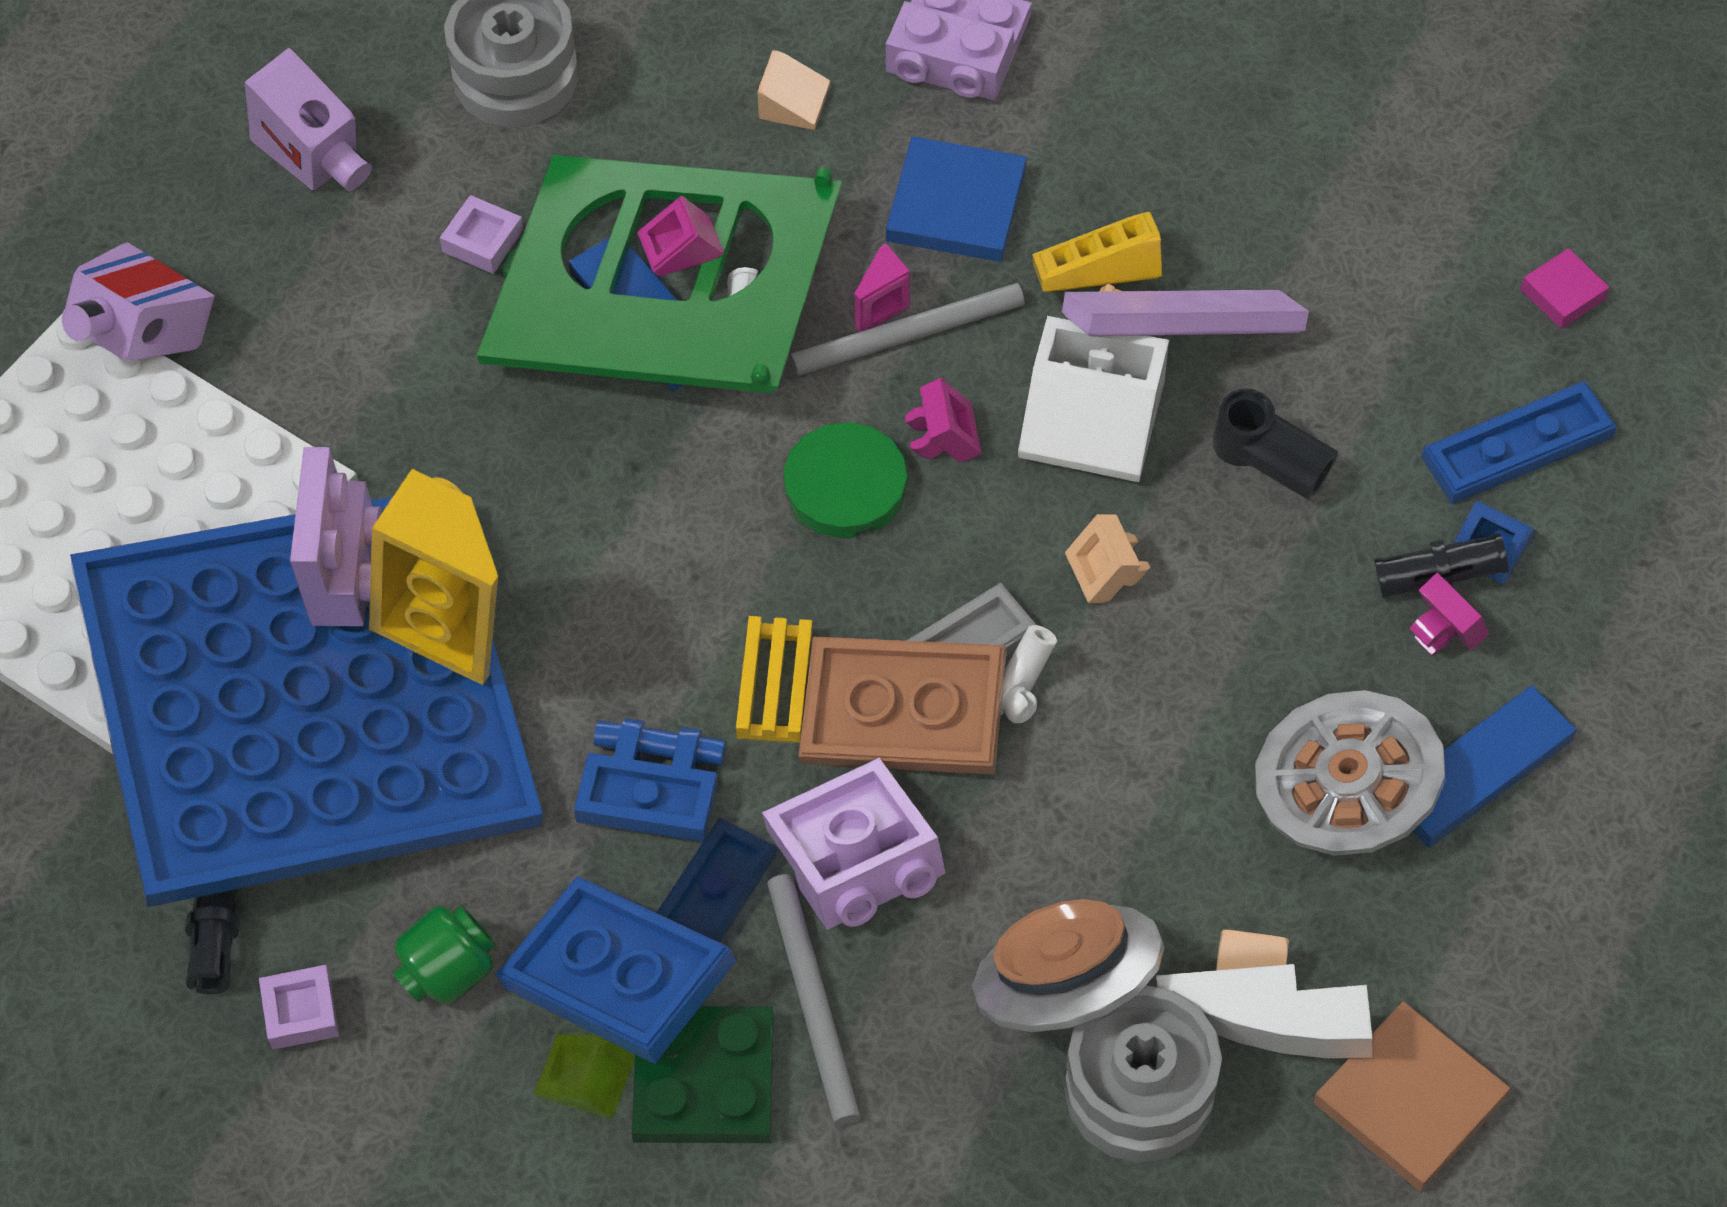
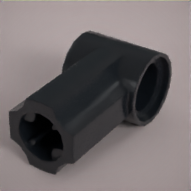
[1213,389,1338,499]

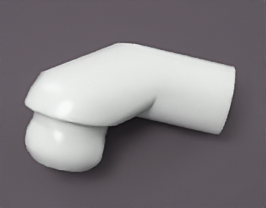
[1001,625,1057,723]

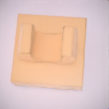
[1065,514,1151,603]

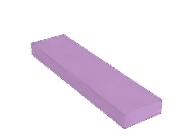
[1062,290,1309,336]

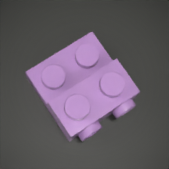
[886,0,1032,101]
[290,447,382,626]
[762,758,946,930]

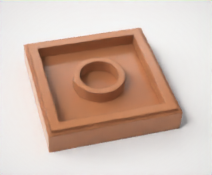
[1313,1001,1510,1192]

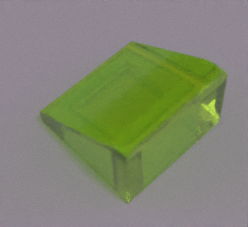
[534,1033,634,1118]

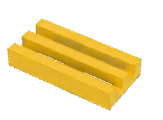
[736,616,813,743]

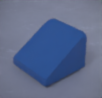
[1454,500,1537,585]

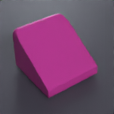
[637,196,724,277]
[854,244,910,332]

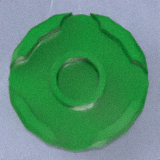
[783,422,907,539]

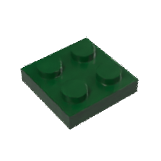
[631,1006,774,1143]

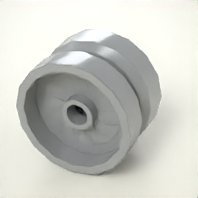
[444,0,579,127]
[1064,985,1222,1163]

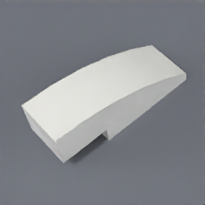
[1156,964,1373,1058]

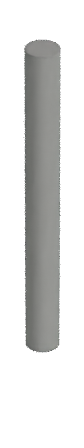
[790,283,1025,377]
[767,874,861,1127]

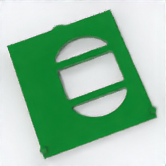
[476,155,843,393]

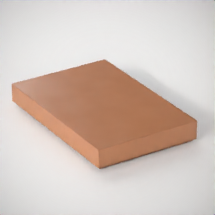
[798,637,1007,774]

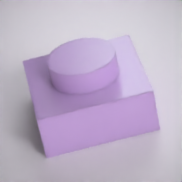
[439,195,524,274]
[259,965,339,1050]

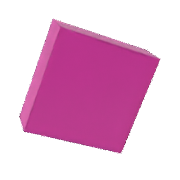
[1520,248,1610,329]

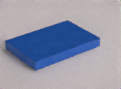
[495,876,736,1064]

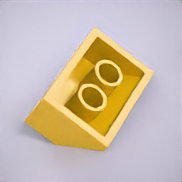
[369,469,498,685]

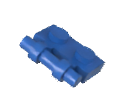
[574,718,727,842]

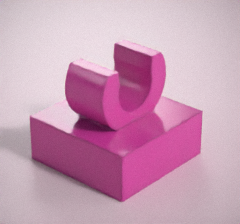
[905,378,982,462]
[1410,573,1489,656]

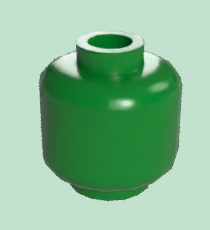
[393,905,496,1005]

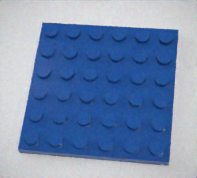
[70,497,543,907]

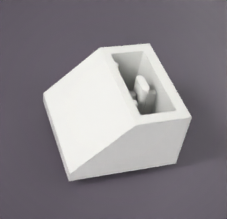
[1018,316,1169,482]

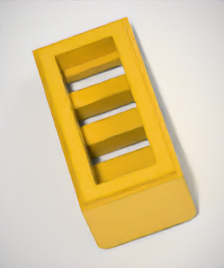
[1032,212,1162,292]

